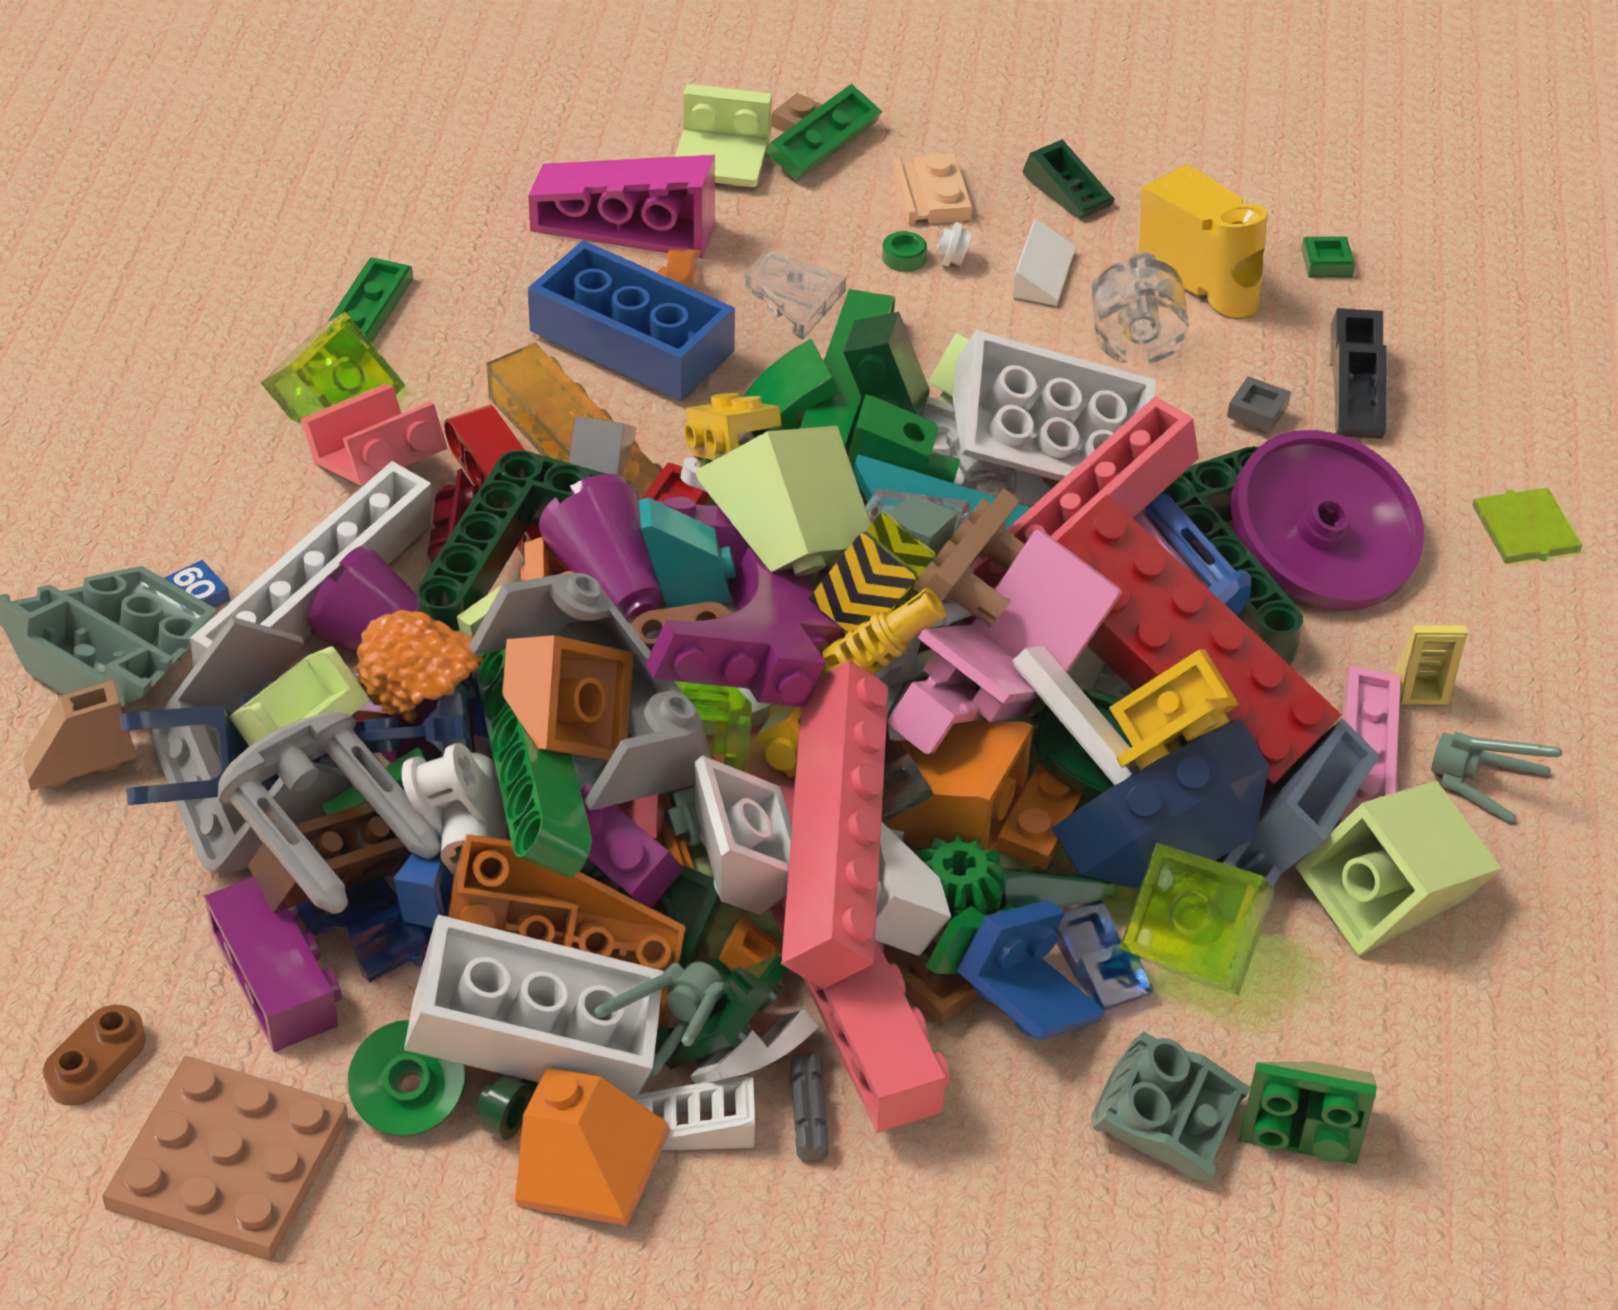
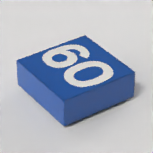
[164,560,230,611]

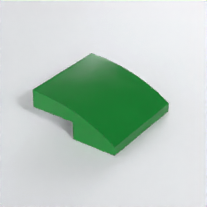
[743,338,840,438]

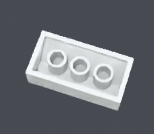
[404,915,664,1100]

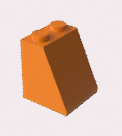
[881,721,1033,850]

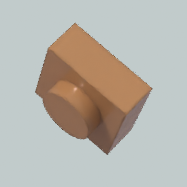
[771,93,822,132]

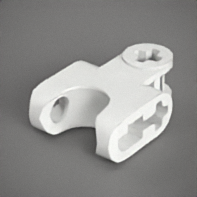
[402,743,509,875]

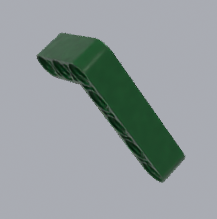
[1162,446,1303,665]
[417,450,636,631]

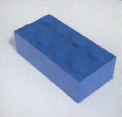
[528,240,735,401]

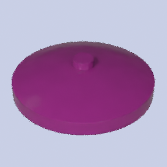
[1231,430,1424,610]

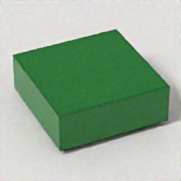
[1301,236,1355,277]

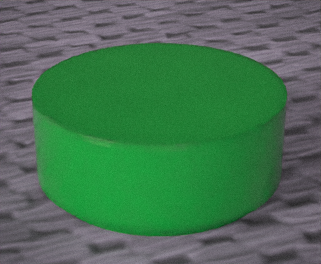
[882,231,927,272]

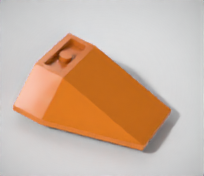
[446,834,685,1073]

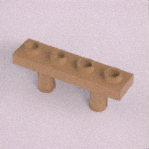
[912,488,1025,628]

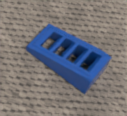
[394,834,454,928]

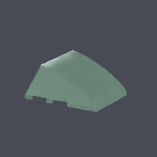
[0,566,217,707]

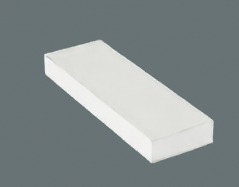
[1012,645,1141,785]

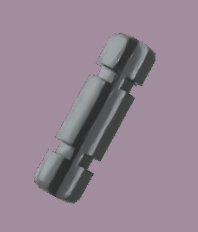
[790,1053,829,1162]

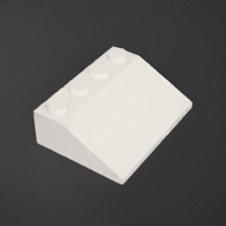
[952,330,1156,481]

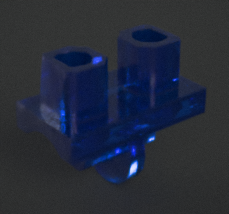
[346,895,433,982]

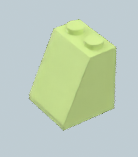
[695,426,871,576]
[1295,780,1502,956]

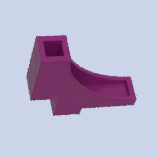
[645,547,844,707]

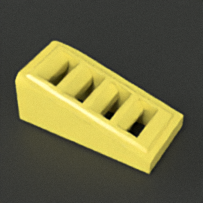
[1394,625,1468,705]

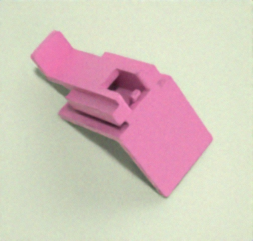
[888,530,1122,754]

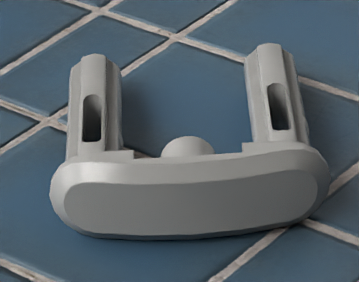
[218,712,441,914]

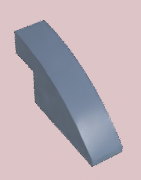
[1195,718,1380,923]

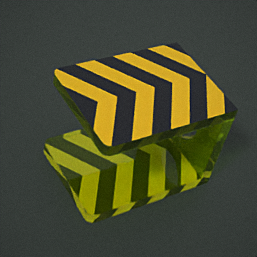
[808,512,936,632]

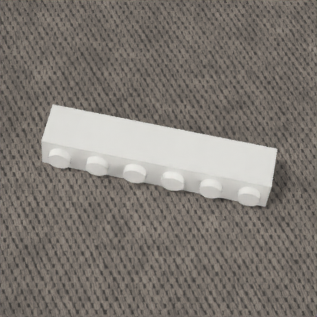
[190,461,432,668]

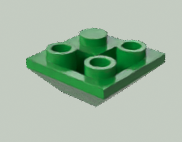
[1239,1061,1377,1164]

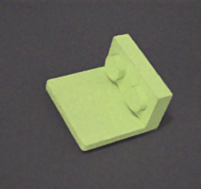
[675,84,772,187]

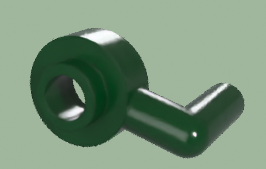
[476,1075,539,1140]

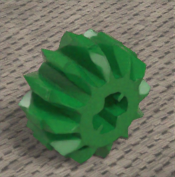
[918,833,1006,921]

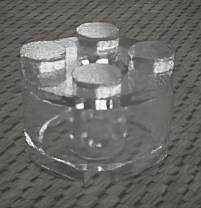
[1091,252,1189,363]

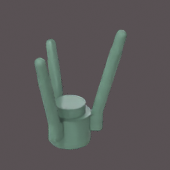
[1431,732,1562,823]
[595,962,726,1077]

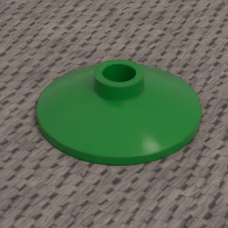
[348,1020,466,1137]

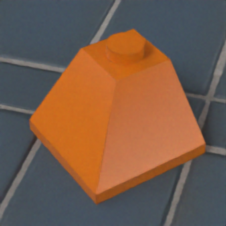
[503,635,634,762]
[515,1068,670,1226]

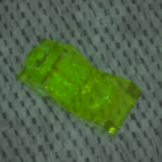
[674,681,752,772]

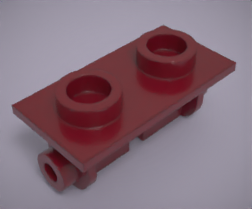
[427,468,480,563]

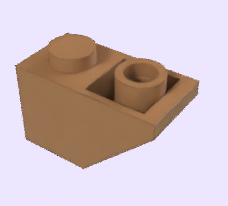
[23,680,137,791]

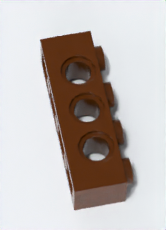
[248,802,412,913]

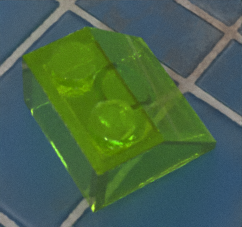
[260,312,406,424]
[1119,843,1275,996]

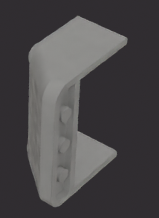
[468,573,712,811]
[152,616,353,874]

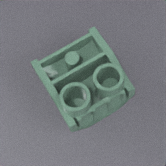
[1091,1031,1250,1182]

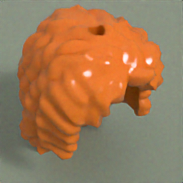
[355,610,484,724]

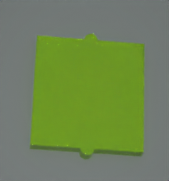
[1472,487,1582,564]

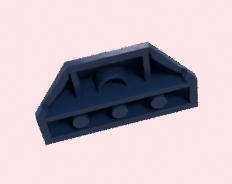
[1051,719,1269,894]

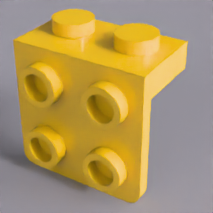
[1109,649,1239,770]

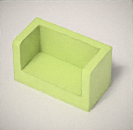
[229,647,370,746]

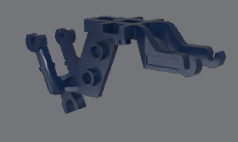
[119,680,492,806]

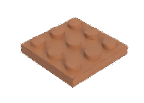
[102,1055,348,1261]

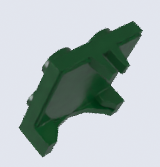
[655,954,789,1070]

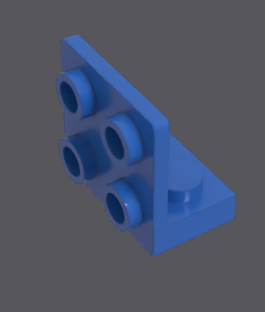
[957,899,1105,1041]

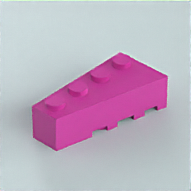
[528,154,715,259]

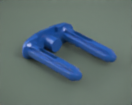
[1145,493,1252,615]

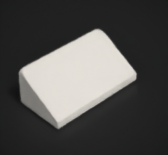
[1013,219,1076,306]

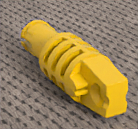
[819,587,946,677]

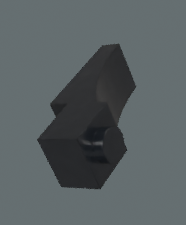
[1330,308,1386,439]

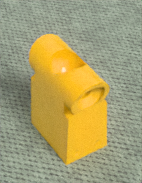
[1138,163,1268,318]

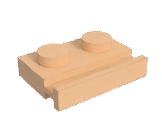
[892,153,972,226]

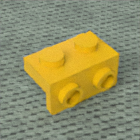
[684,393,782,460]

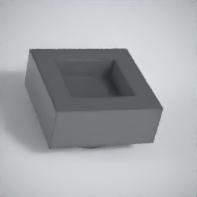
[1227,376,1291,433]

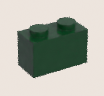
[843,312,930,417]

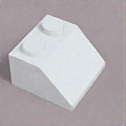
[695,756,792,915]

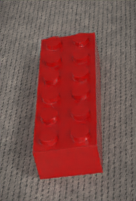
[1057,494,1342,795]

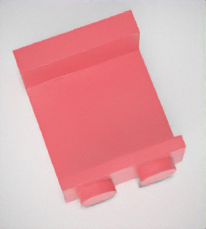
[300,384,448,485]

